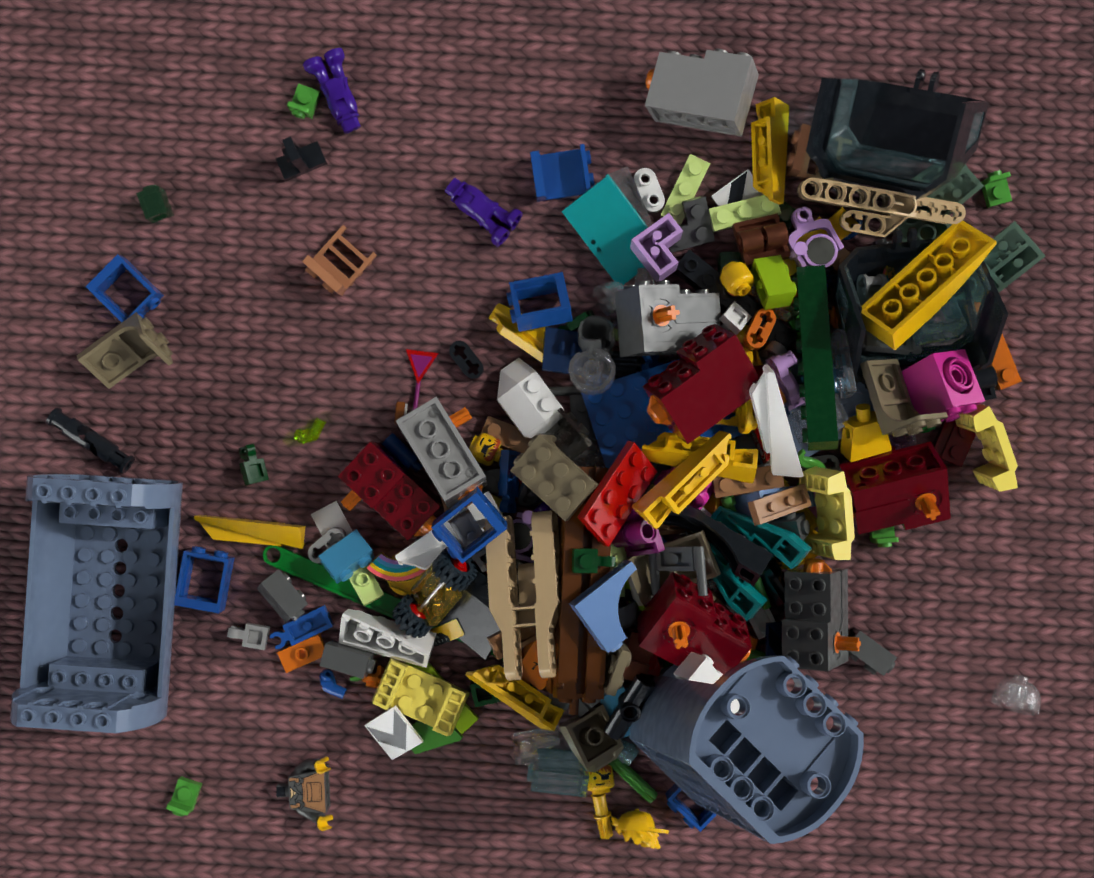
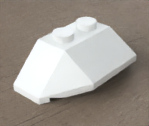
[497,358,571,443]

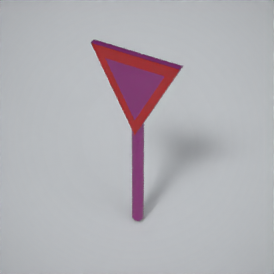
[406,349,439,411]

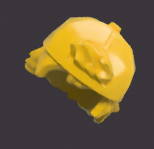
[611,809,669,849]

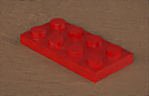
[577,441,658,547]

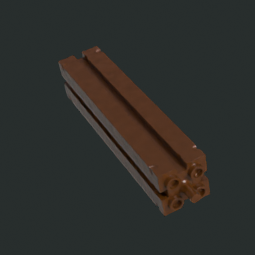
[546,466,611,715]

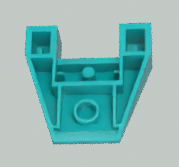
[708,506,812,621]

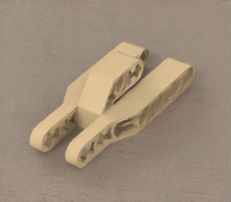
[797,178,966,237]
[485,510,561,681]

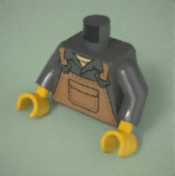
[276,756,333,831]

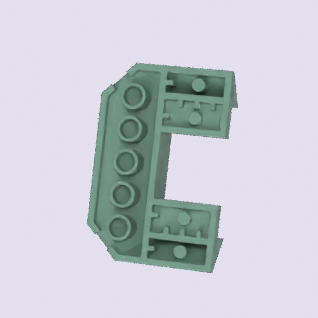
[894,164,1045,302]

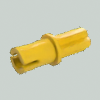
[591,793,613,839]

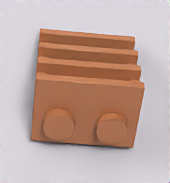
[786,124,851,182]
[302,225,377,296]

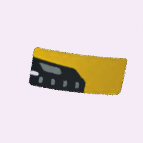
[430,619,464,647]

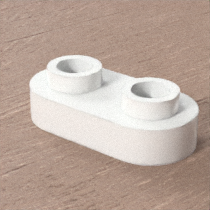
[633,168,665,213]

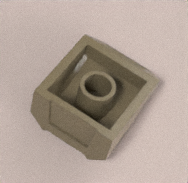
[559,704,624,773]

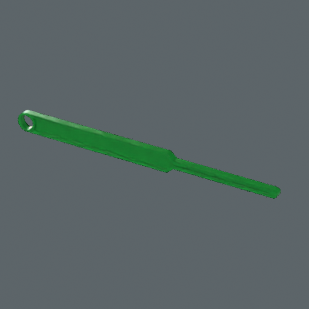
[263,545,503,660]

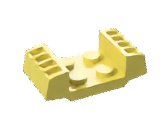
[955,404,1018,492]
[799,466,855,560]
[372,658,470,736]

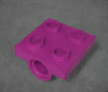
[612,510,665,557]

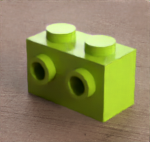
[751,255,797,310]

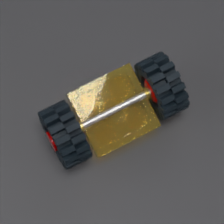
[392,547,478,638]

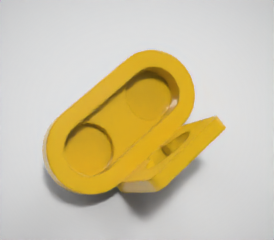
[716,399,757,434]

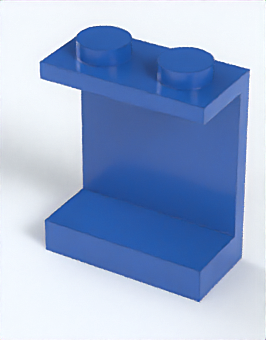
[530,144,595,202]

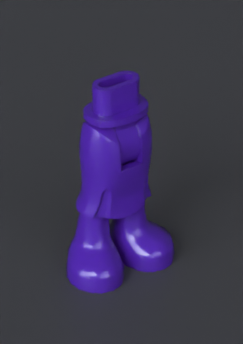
[303,48,361,134]
[444,178,523,247]

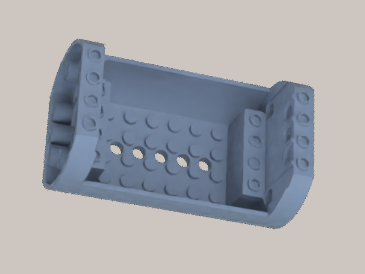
[10,474,183,733]
[630,655,864,844]

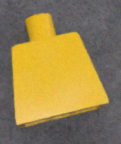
[840,404,892,462]

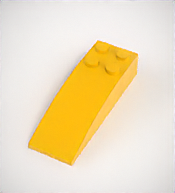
[861,220,997,350]

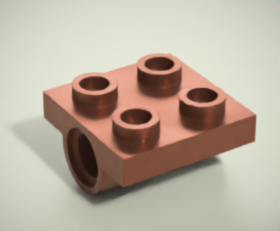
[732,213,791,268]

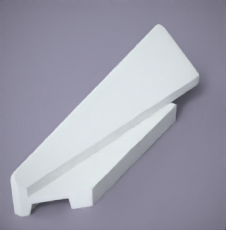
[749,364,803,478]
[395,491,503,570]

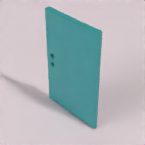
[561,174,648,288]

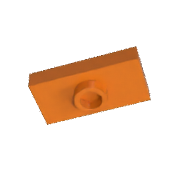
[277,633,325,673]

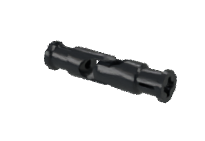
[46,408,135,474]

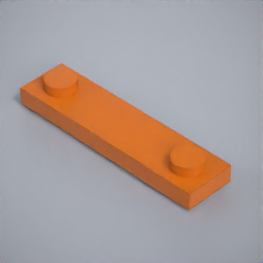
[965,301,1022,390]

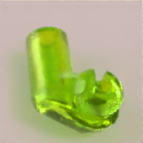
[294,417,327,444]

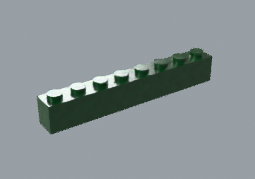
[792,265,839,451]

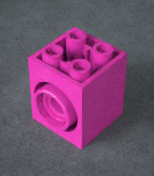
[902,349,985,422]

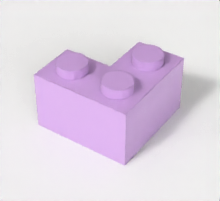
[630,213,683,282]

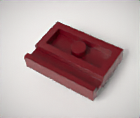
[933,419,976,467]

